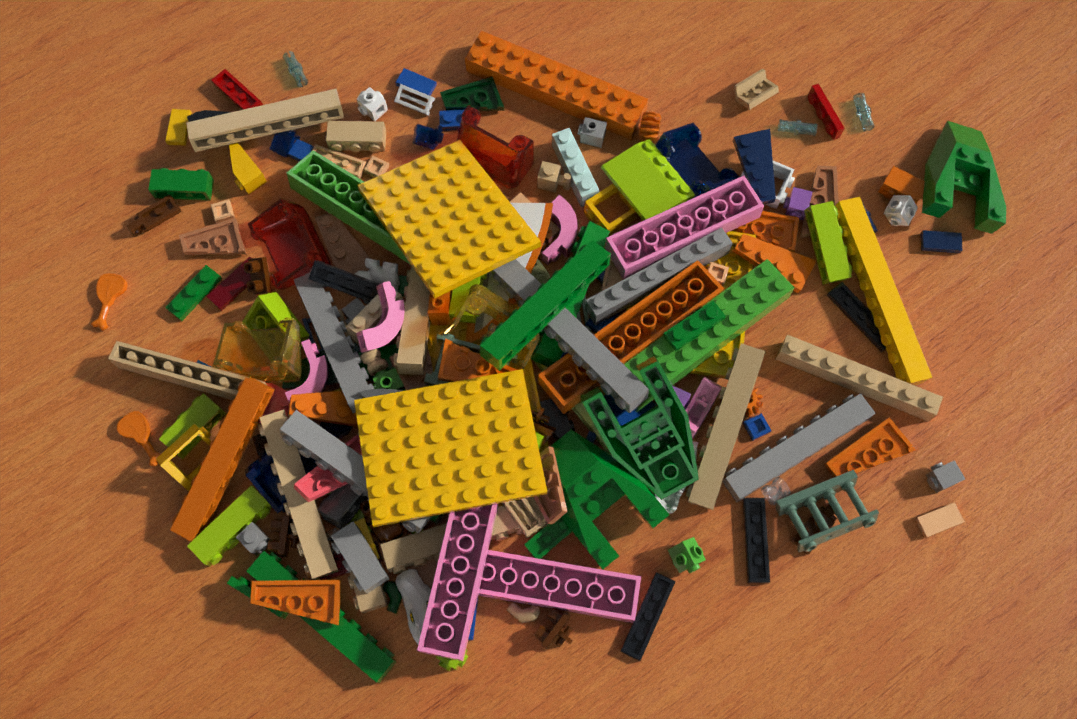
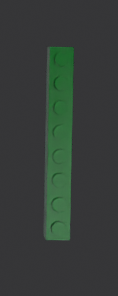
[530,221,610,367]
[480,240,611,371]
[247,551,396,683]

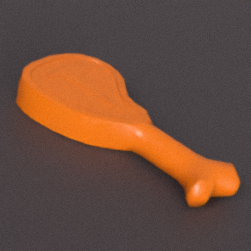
[91,273,128,331]
[117,411,162,467]

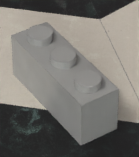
[331,522,390,593]

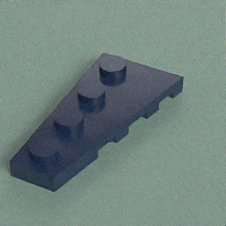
[733,129,776,205]

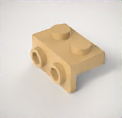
[734,69,779,110]

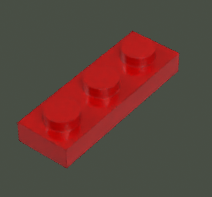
[211,69,263,110]
[808,83,845,140]

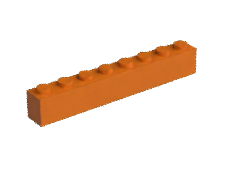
[170,377,275,542]

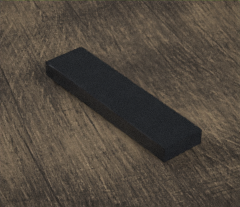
[308,260,380,302]
[827,282,886,353]
[743,498,770,583]
[620,572,676,661]

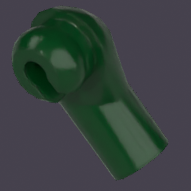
[383,581,402,614]

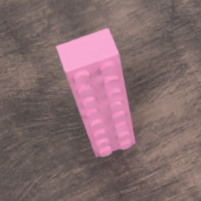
[605,176,764,280]
[417,503,499,661]
[478,550,641,623]

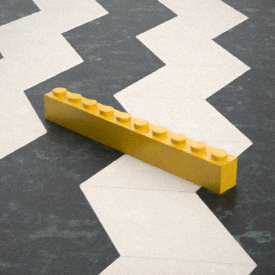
[835,197,932,385]

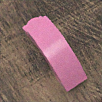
[542,195,577,265]
[356,281,405,353]
[285,339,329,402]
[685,377,722,440]

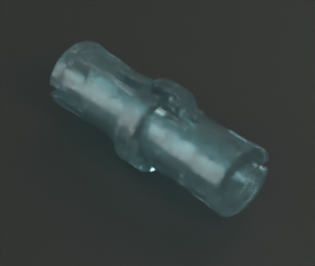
[283,51,308,87]
[853,93,875,131]
[778,119,818,136]

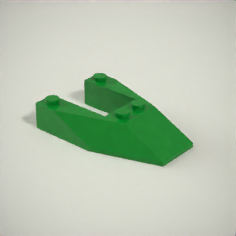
[922,121,1007,234]
[580,356,699,500]
[550,430,669,570]

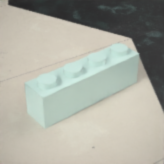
[552,128,599,207]

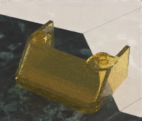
[444,284,540,370]

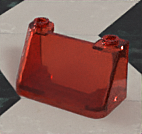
[456,105,534,189]
[248,198,331,290]

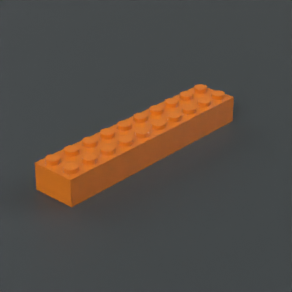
[465,31,648,140]
[538,260,724,414]

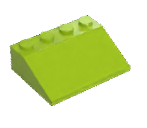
[601,139,696,221]

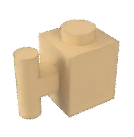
[537,161,571,193]

